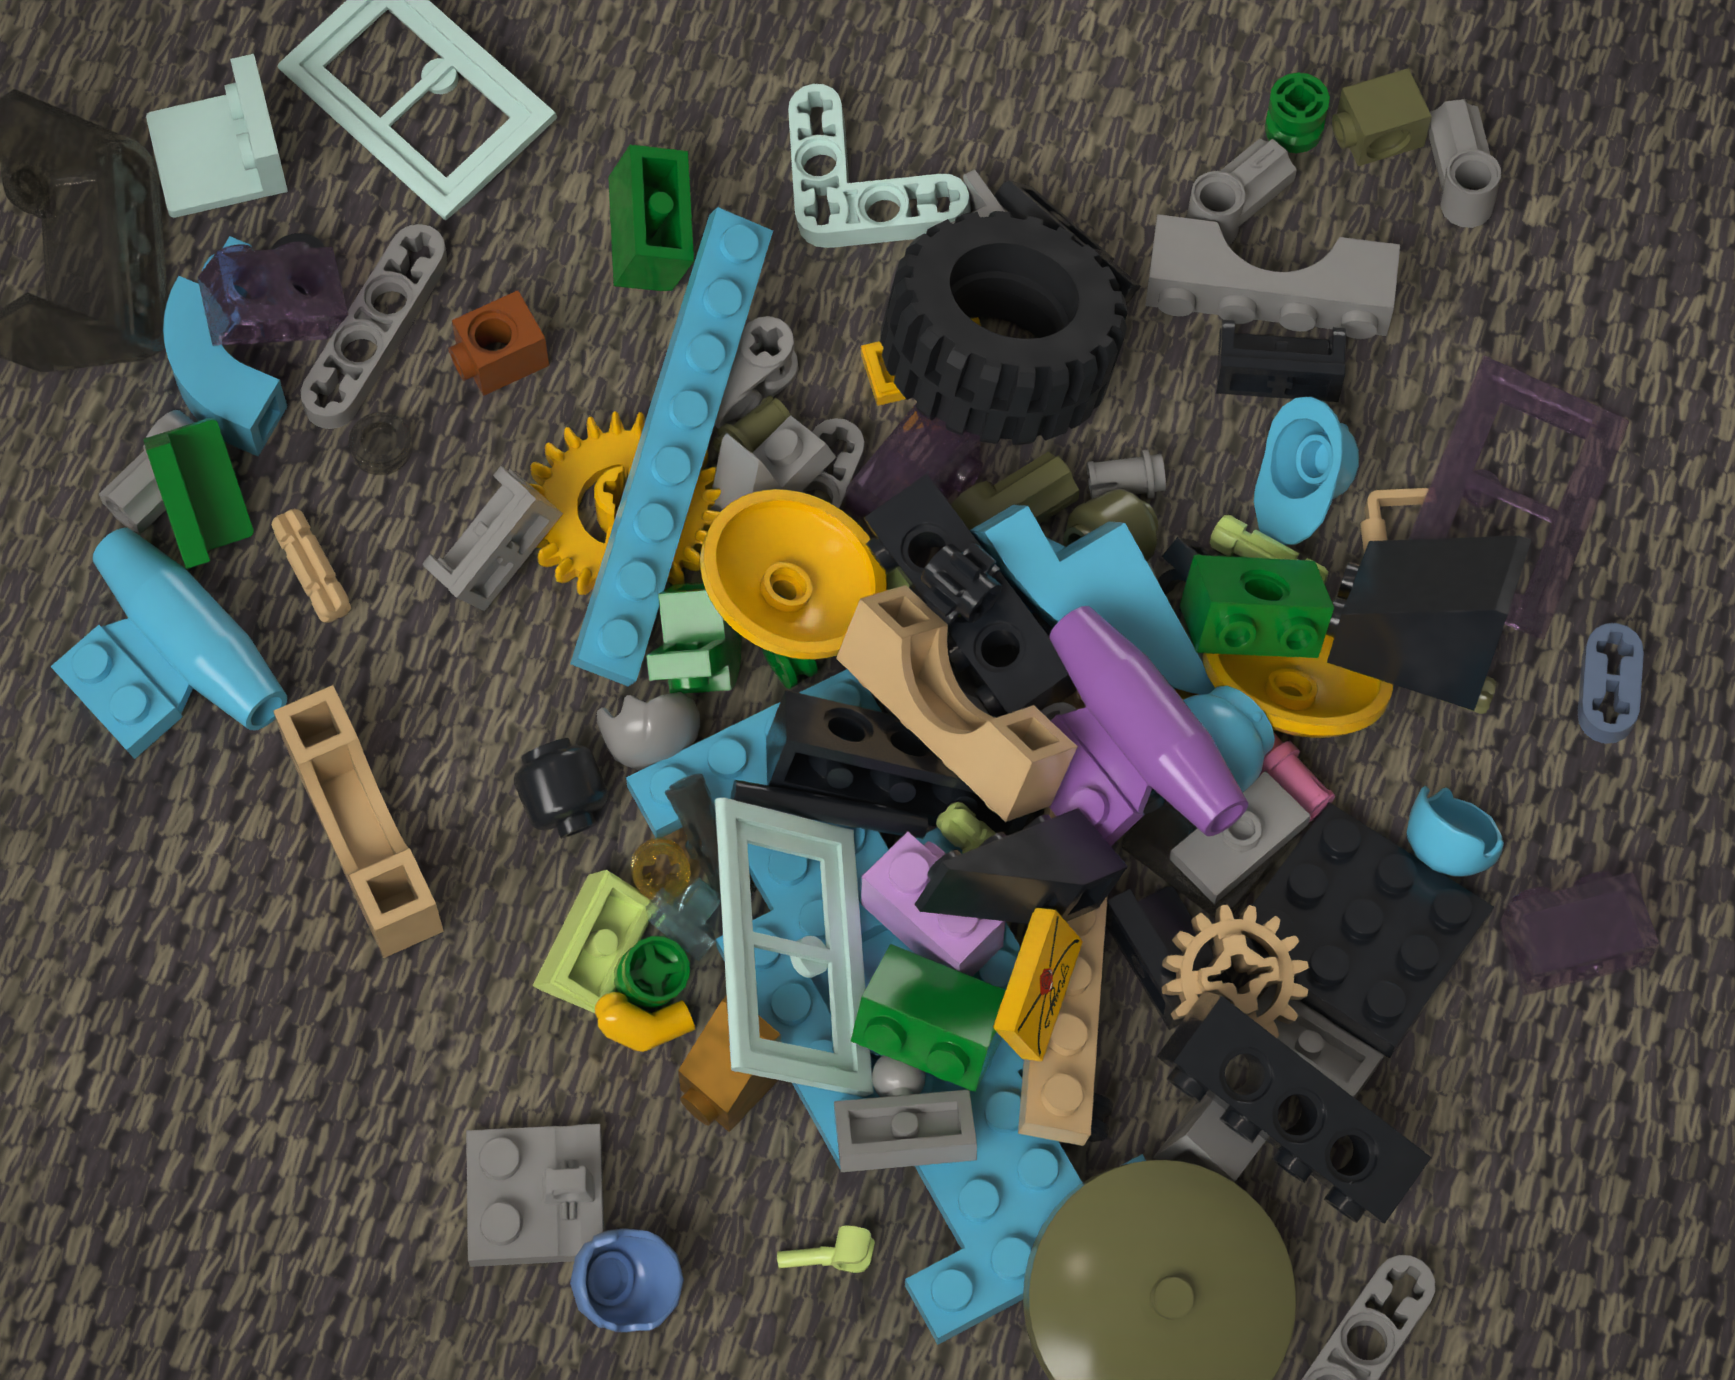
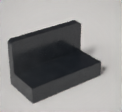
[1105,886,1232,1030]

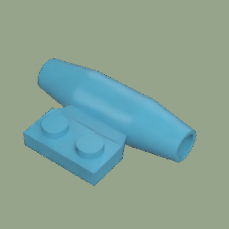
[51,528,287,759]

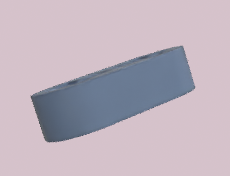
[1578,623,1644,744]

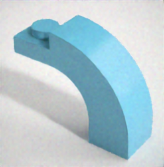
[163,236,287,456]

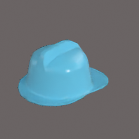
[1253,397,1359,545]

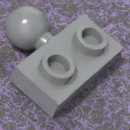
[834,1055,977,1172]

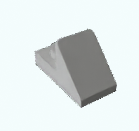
[710,415,836,512]

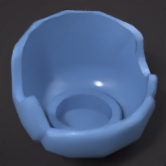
[570,1228,684,1332]

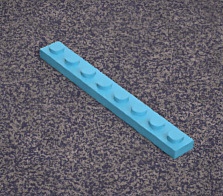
[570,207,773,686]

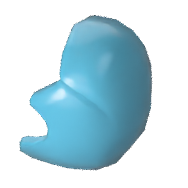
[1407,786,1504,876]

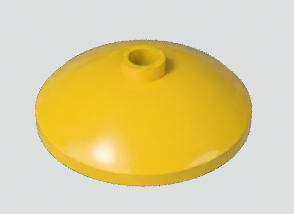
[700,489,887,659]
[1202,635,1393,738]

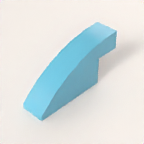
[970,505,1215,695]

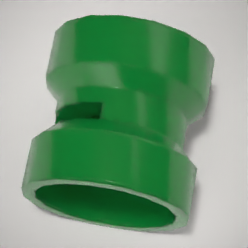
[1264,72,1330,154]
[614,936,690,1010]

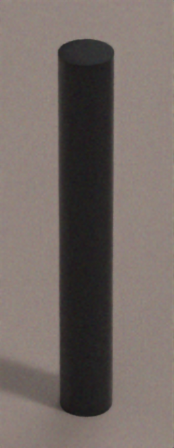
[730,780,929,839]

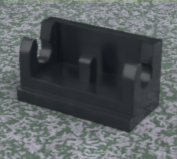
[1216,319,1346,402]

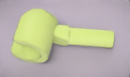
[777,1226,875,1273]

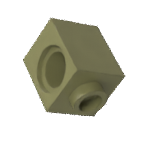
[1332,68,1432,166]

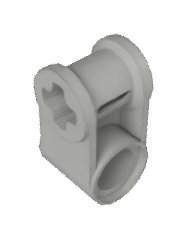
[714,316,799,429]

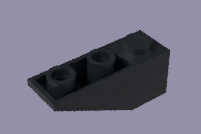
[914,808,1128,924]

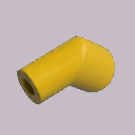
[595,992,695,1052]

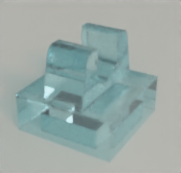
[646,877,721,961]

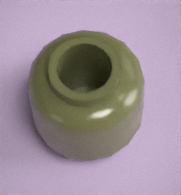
[1063,489,1158,561]

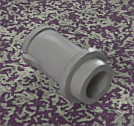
[1086,449,1166,499]

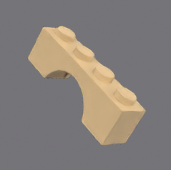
[836,585,1078,822]
[273,685,444,958]

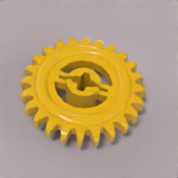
[530,411,721,595]

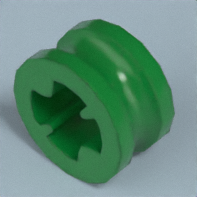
[762,648,818,689]

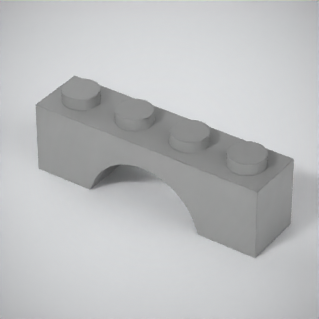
[1145,214,1400,339]

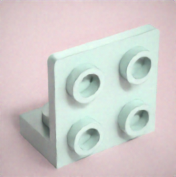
[146,54,288,218]

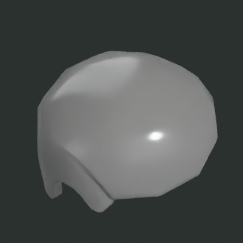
[597,692,700,770]

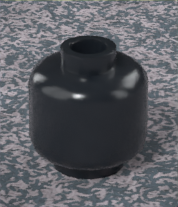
[514,738,609,839]

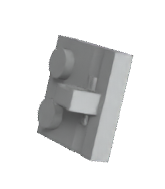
[466,1124,604,1267]

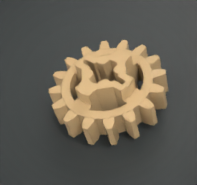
[1161,904,1309,1038]

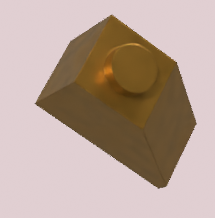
[678,995,781,1132]

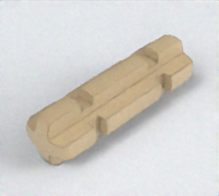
[272,509,351,623]

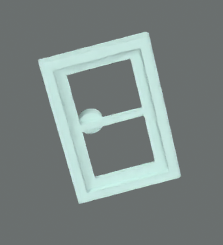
[278,0,557,221]
[715,798,873,1097]

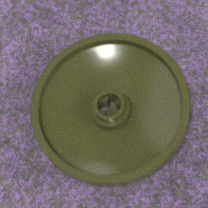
[1023,1160,1296,1380]

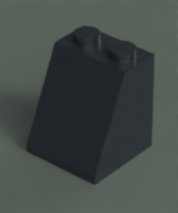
[1326,536,1532,711]

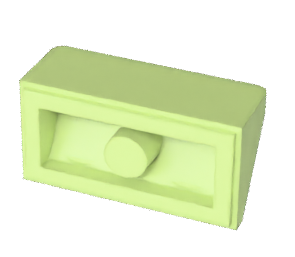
[533,870,659,1013]

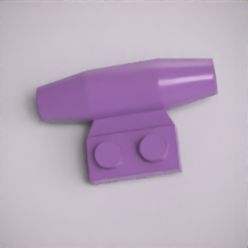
[1049,606,1248,846]

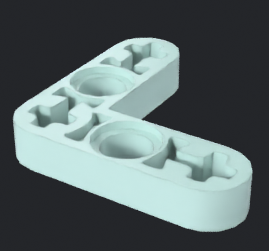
[788,84,971,248]

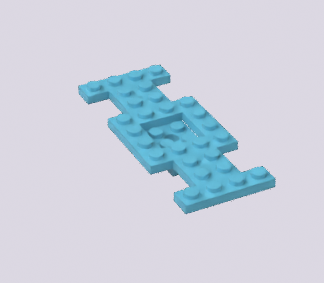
[626,669,1146,1345]

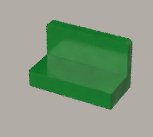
[143,418,254,569]

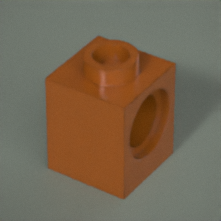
[448,290,549,396]

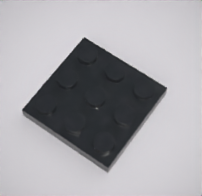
[1245,802,1494,1058]

